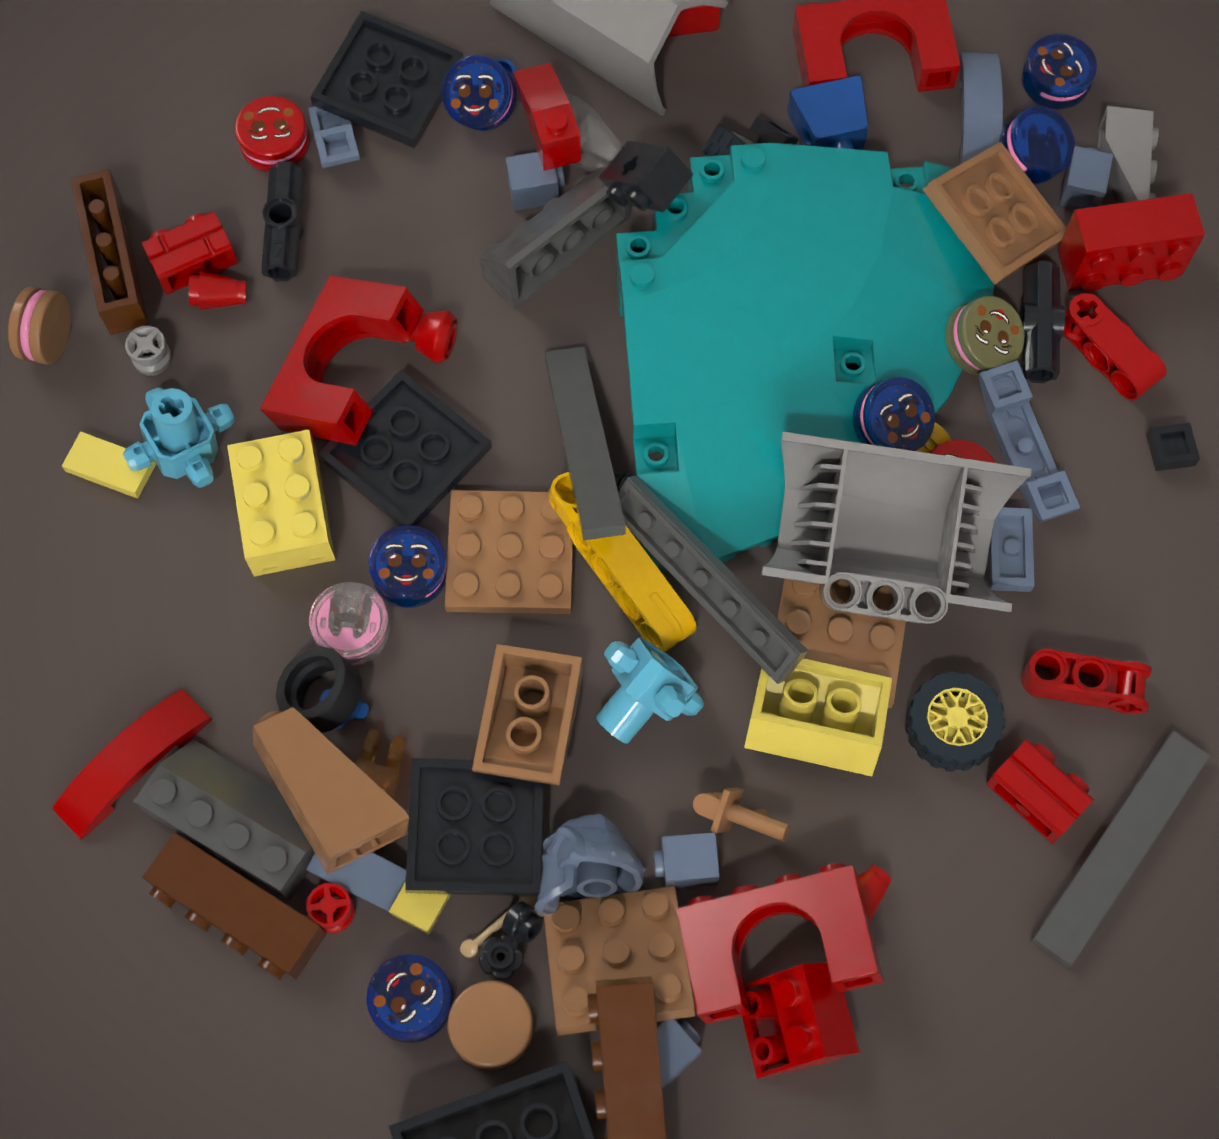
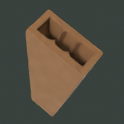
[253,707,409,875]

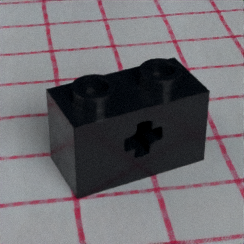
[598,141,693,212]

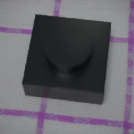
[750,116,799,145]
[1146,422,1200,471]

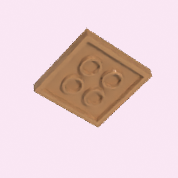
[923,141,1067,284]
[445,490,573,614]
[777,579,906,708]
[544,886,695,1036]

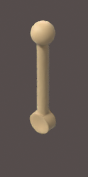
[460,896,537,959]

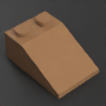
[472,644,584,786]

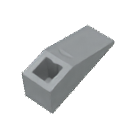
[1097,106,1159,203]

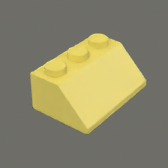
[744,658,892,777]

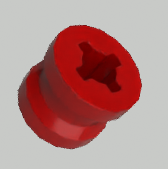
[306,883,356,933]

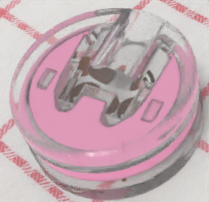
[309,582,391,666]

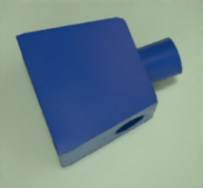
[787,75,868,150]

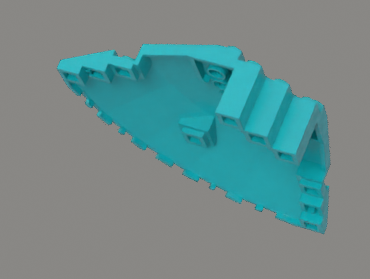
[616,143,994,572]

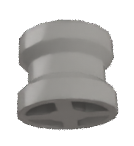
[125,326,172,376]

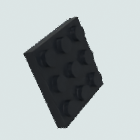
[311,11,463,148]
[318,370,492,531]
[405,758,543,897]

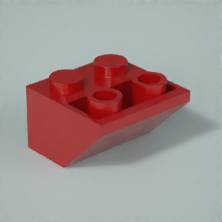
[742,962,860,1079]

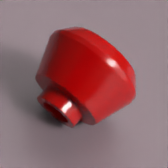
[410,310,458,364]

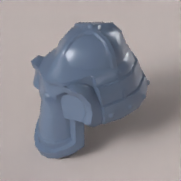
[534,814,646,916]

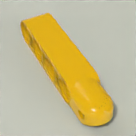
[548,472,697,652]

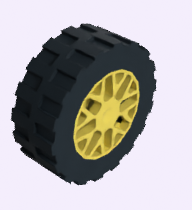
[905,671,1006,772]

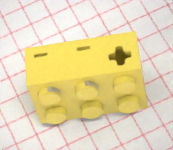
[227,429,336,576]

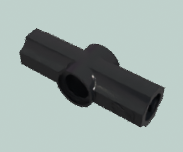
[261,162,305,281]
[1019,261,1065,384]

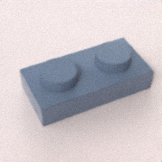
[988,507,1035,592]

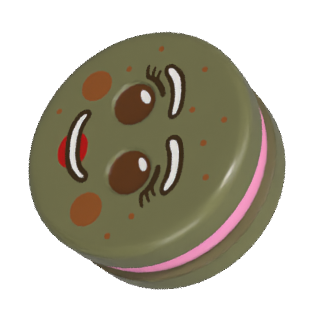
[945,296,1025,375]

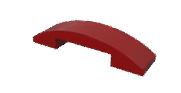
[52,689,212,840]

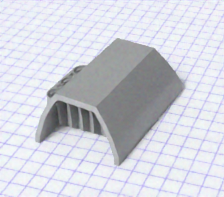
[489,0,729,116]
[761,432,1032,624]

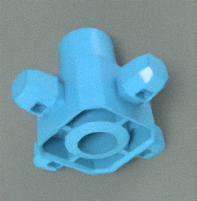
[123,387,235,488]
[596,637,704,744]

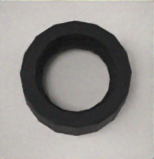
[276,646,362,733]

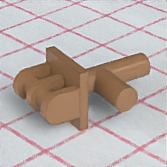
[693,788,790,842]

